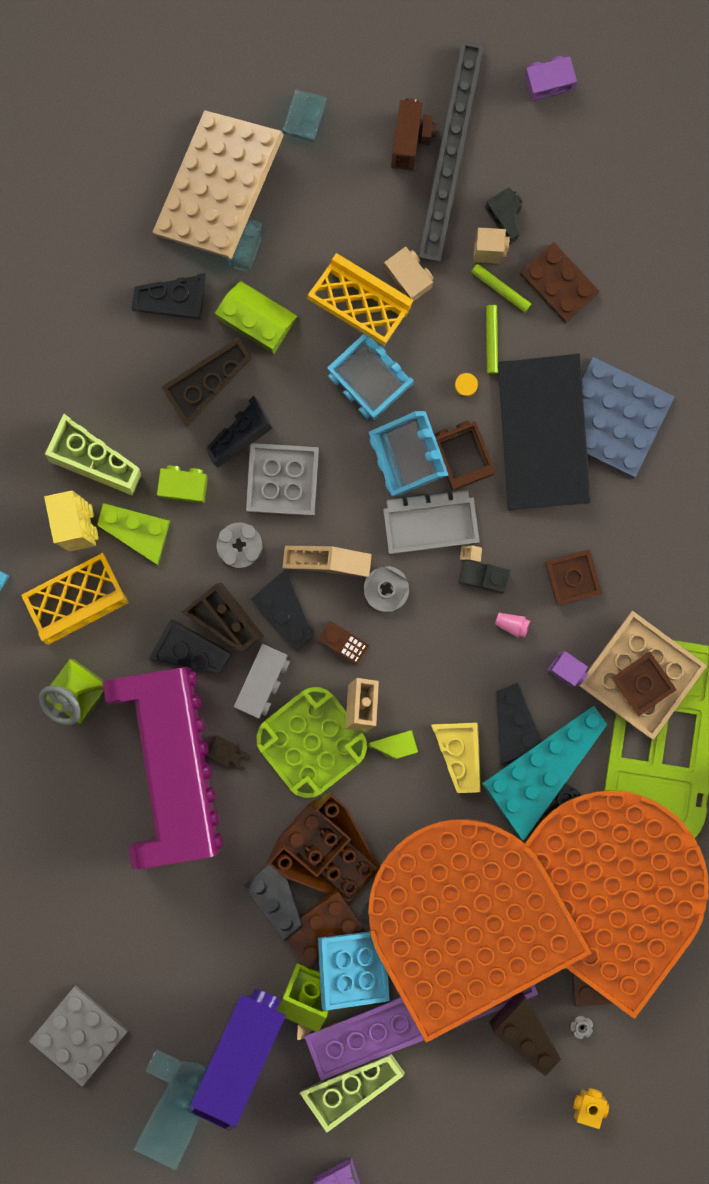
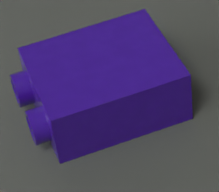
[186,989,286,1131]

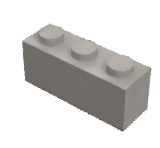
[234,644,290,718]

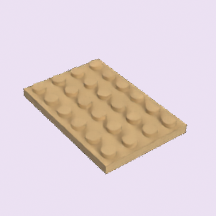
[152,110,284,259]

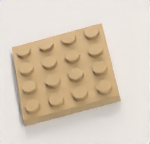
[578,611,707,740]

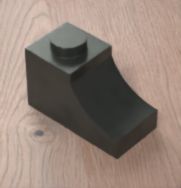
[485,187,522,245]
[458,560,511,594]

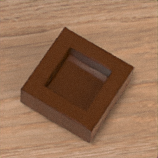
[421,114,436,145]

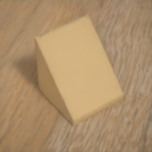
[460,545,482,562]
[297,1024,312,1040]

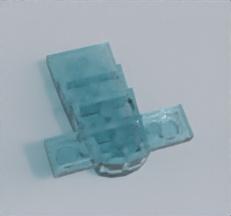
[134,1049,206,1171]

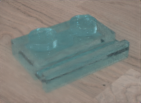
[283,89,327,143]

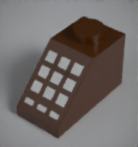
[318,620,369,665]

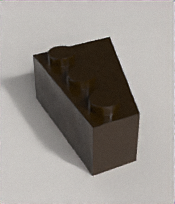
[181,583,264,652]
[489,991,561,1077]

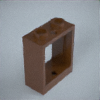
[391,98,423,171]
[435,420,496,491]

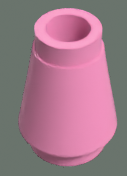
[495,612,531,638]

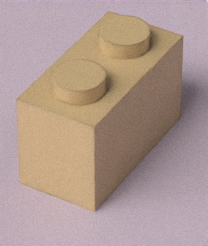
[473,228,509,264]
[384,247,434,302]
[345,678,379,732]

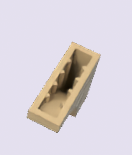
[282,546,372,577]

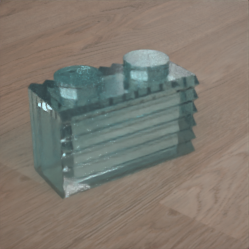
[228,219,264,273]

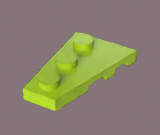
[97,503,170,565]

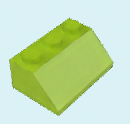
[215,281,298,355]

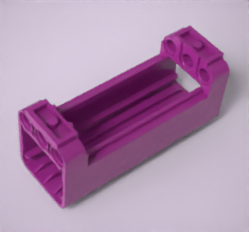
[102,667,223,869]

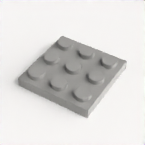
[246,443,319,516]
[29,985,128,1086]

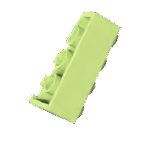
[45,414,142,496]
[300,1053,405,1133]

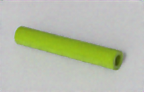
[471,264,532,313]
[486,305,498,374]

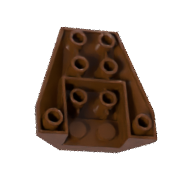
[267,792,380,902]

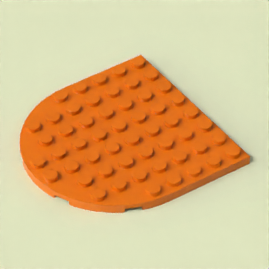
[524,790,709,1019]
[368,819,592,1043]

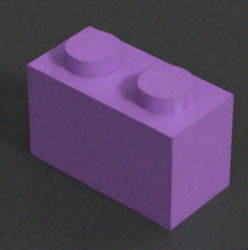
[524,56,577,101]
[547,651,588,687]

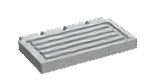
[383,489,480,555]

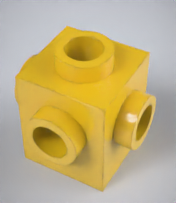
[573,1088,609,1129]

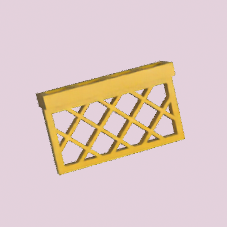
[307,253,414,346]
[21,553,129,645]

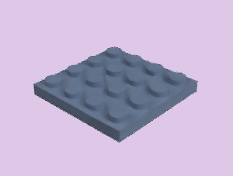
[582,357,675,478]

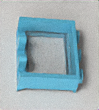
[327,334,414,420]
[369,411,449,496]

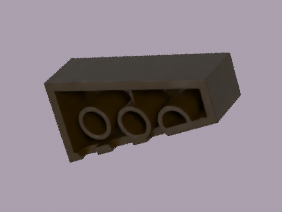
[161,337,251,427]

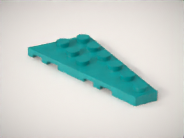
[482,706,607,842]

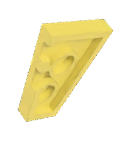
[431,723,481,793]

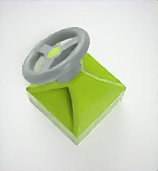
[39,659,105,725]

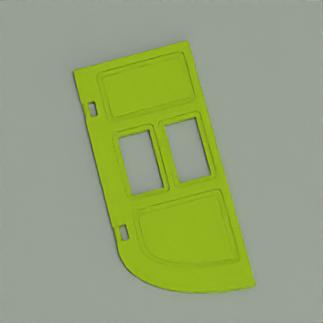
[604,640,709,838]

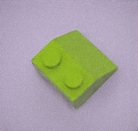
[277,963,329,1033]

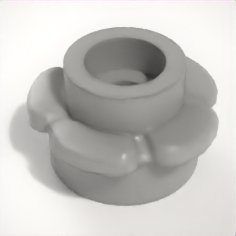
[570,1016,593,1039]

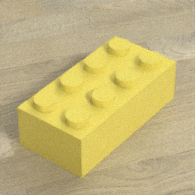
[44,491,99,552]

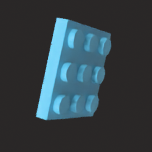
[318,931,390,1011]

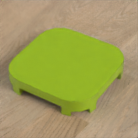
[257,687,367,798]

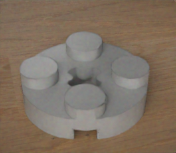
[216,522,263,569]
[364,566,409,612]

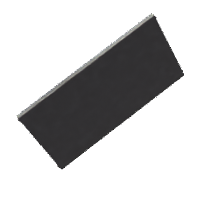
[498,353,591,511]

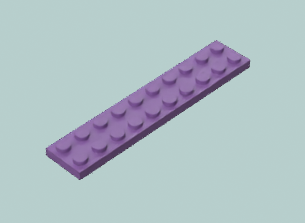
[304,985,538,1081]

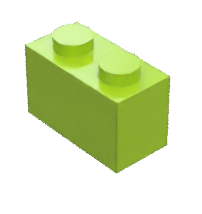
[157,465,208,504]

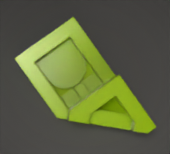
[367,730,418,759]

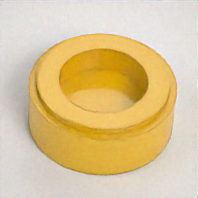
[455,373,478,397]

